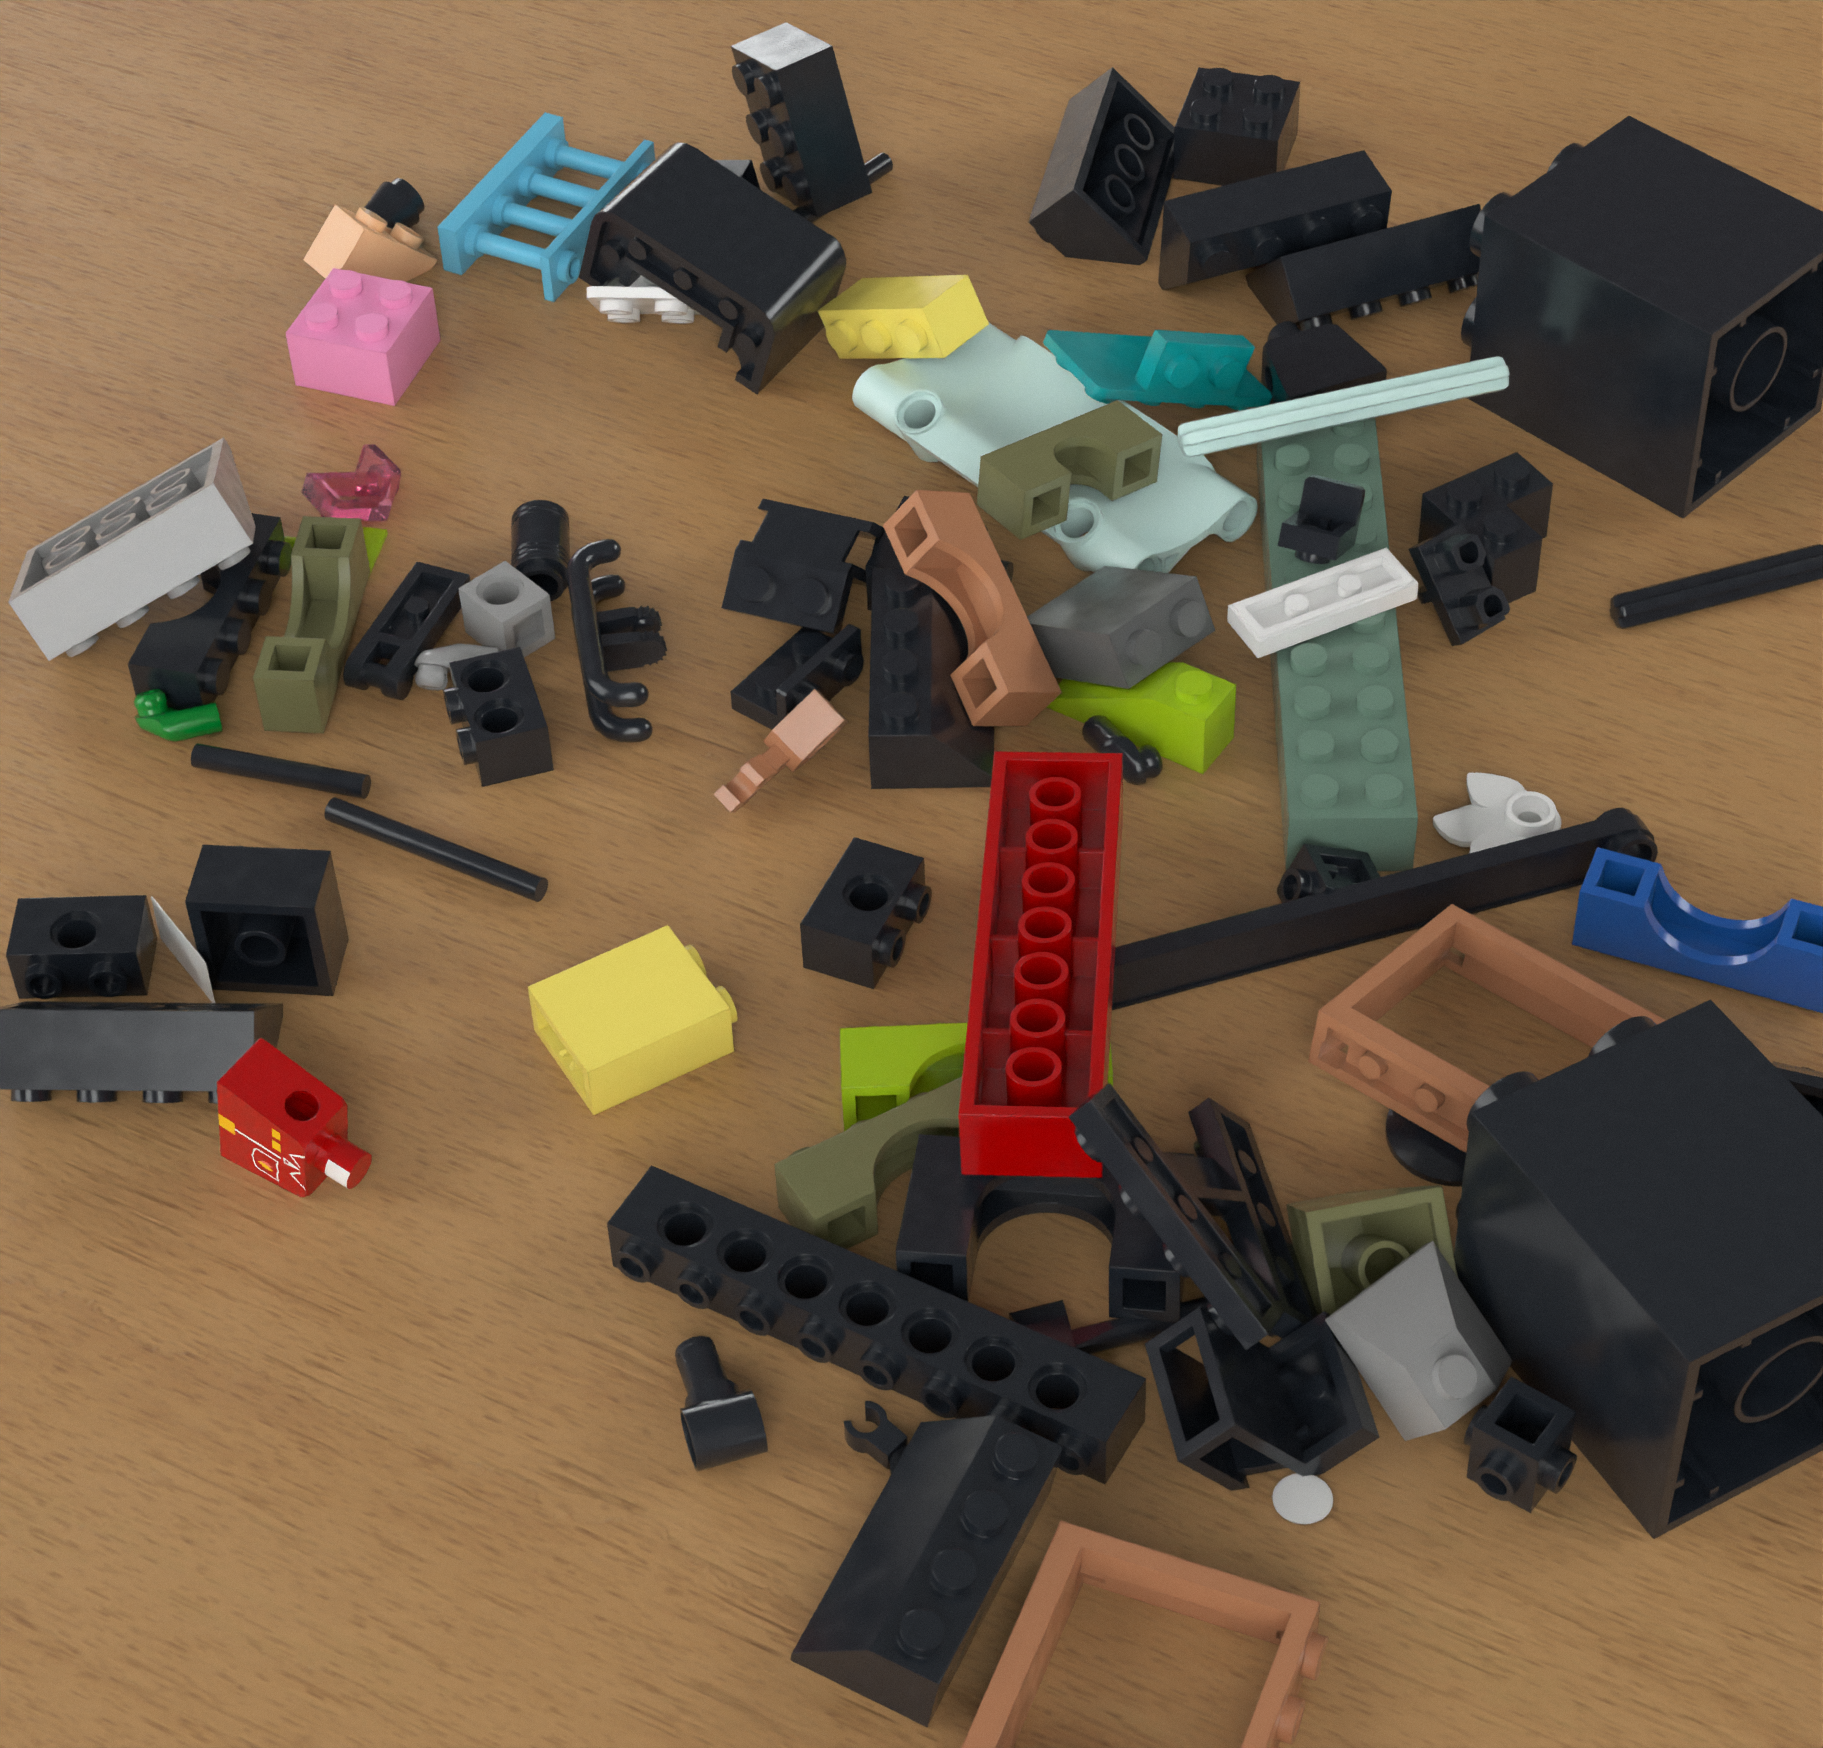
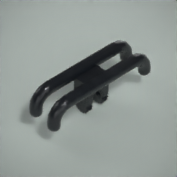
[566,539,667,742]

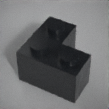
[1418,452,1553,604]

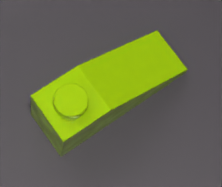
[1046,662,1236,774]

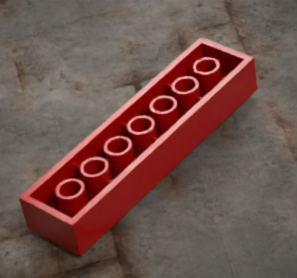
[958,751,1123,1178]

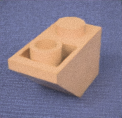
[303,204,437,282]

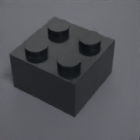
[1173,67,1300,186]
[185,845,349,996]

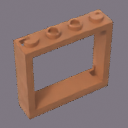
[1308,904,1666,1153]
[961,1520,1329,1748]

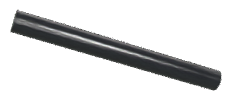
[324,797,548,902]

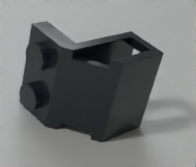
[721,499,885,635]
[1145,1307,1380,1491]

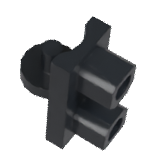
[1408,522,1510,646]

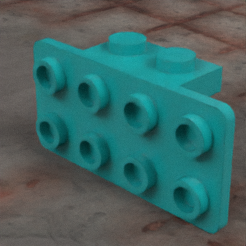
[1043,330,1273,411]

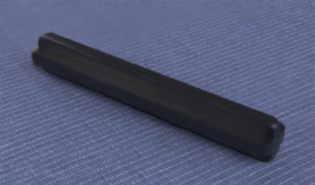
[1609,544,1823,629]

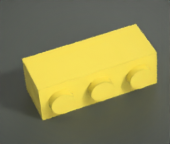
[818,275,989,359]

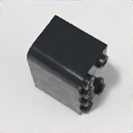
[579,142,846,395]

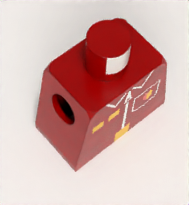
[217,1037,372,1197]

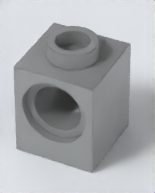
[458,561,555,657]

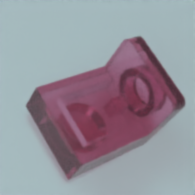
[301,444,401,522]

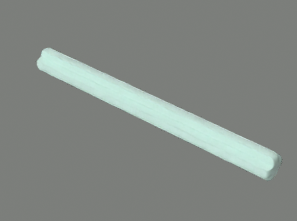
[1178,356,1510,457]

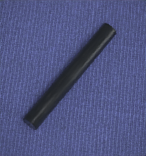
[191,743,371,799]

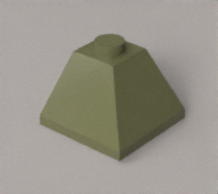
[1286,1185,1458,1315]

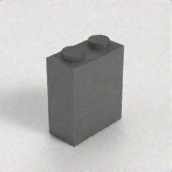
[1027,566,1215,689]

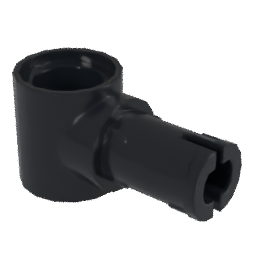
[675,1336,768,1472]

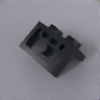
[730,624,864,730]

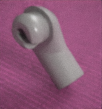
[414,643,502,691]

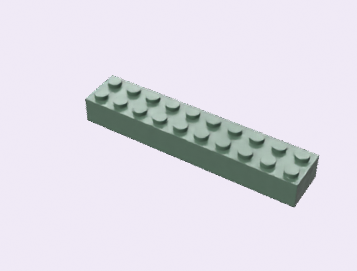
[1256,418,1418,871]

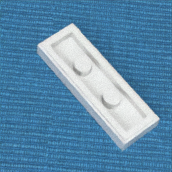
[1227,547,1418,658]

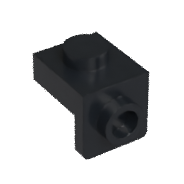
[1278,474,1365,564]

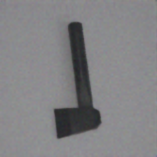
[1009,1296,1209,1354]

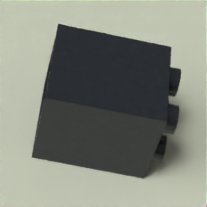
[1461,116,1823,519]
[1454,999,1823,1539]

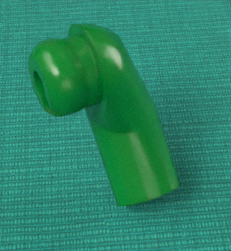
[134,689,223,742]

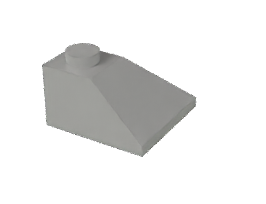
[1325,1241,1513,1441]

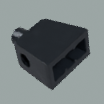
[1261,321,1387,405]

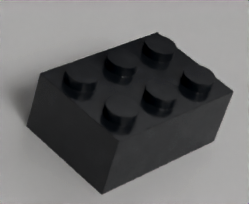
[731,22,872,218]

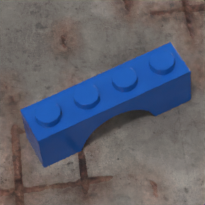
[1572,847,1823,1013]

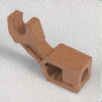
[713,689,849,813]

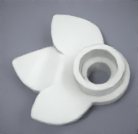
[1433,773,1561,853]

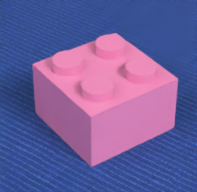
[286,268,440,406]

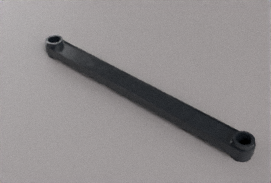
[1112,808,1658,1010]

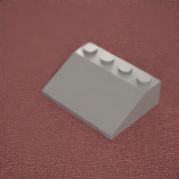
[8,437,256,661]

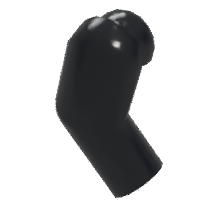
[1082,715,1163,785]

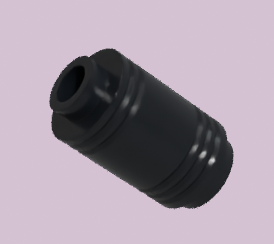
[511,500,570,601]

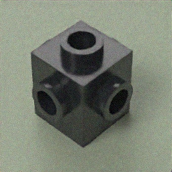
[1464,1376,1577,1513]

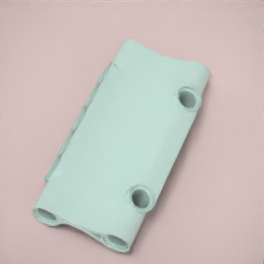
[852,322,1258,573]

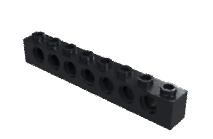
[607,1165,1146,1485]

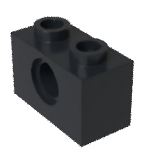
[800,837,932,989]
[6,895,157,999]

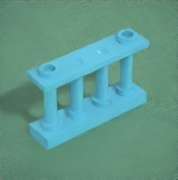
[437,112,655,302]

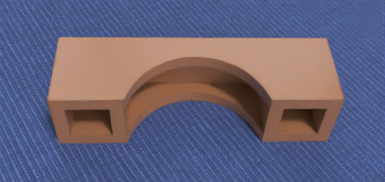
[883,490,1062,726]

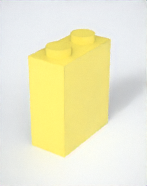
[528,925,738,1115]

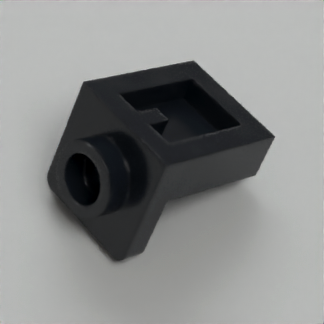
[1277,843,1380,903]

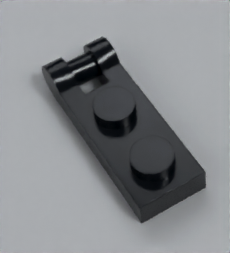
[343,562,470,700]

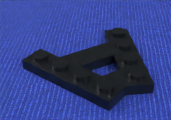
[1069,1083,1318,1350]

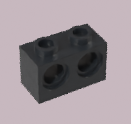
[443,647,554,787]

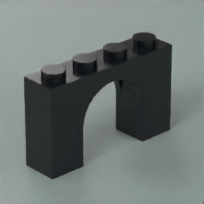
[896,1134,1194,1323]

